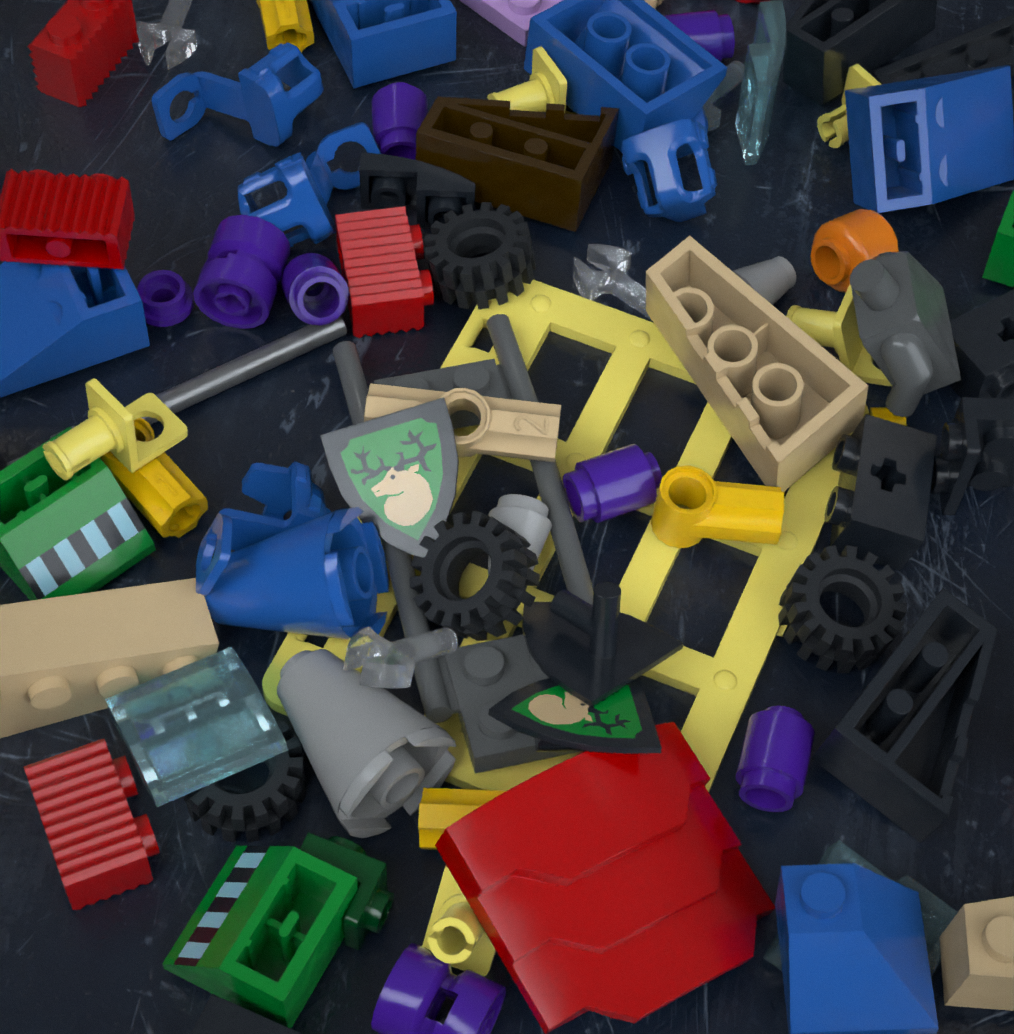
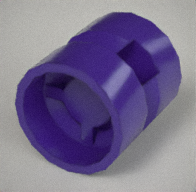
[193,215,290,329]
[371,943,506,1034]

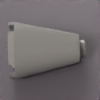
[277,649,456,839]

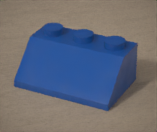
[524,0,728,152]

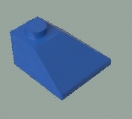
[775,863,939,1034]

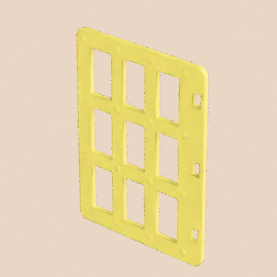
[262,279,869,792]

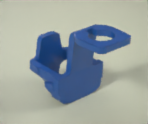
[152,42,324,147]
[621,107,717,222]
[237,122,381,247]
[196,461,331,596]

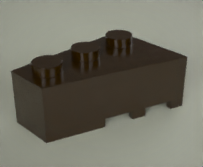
[415,96,619,232]

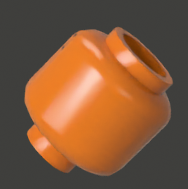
[810,209,899,293]

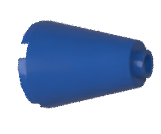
[204,507,389,641]

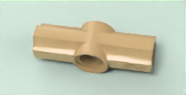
[364,383,561,463]

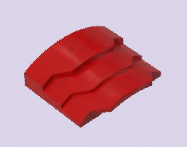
[435,722,775,1034]

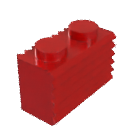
[27,0,139,107]
[0,169,135,269]
[335,206,434,338]
[24,738,160,910]

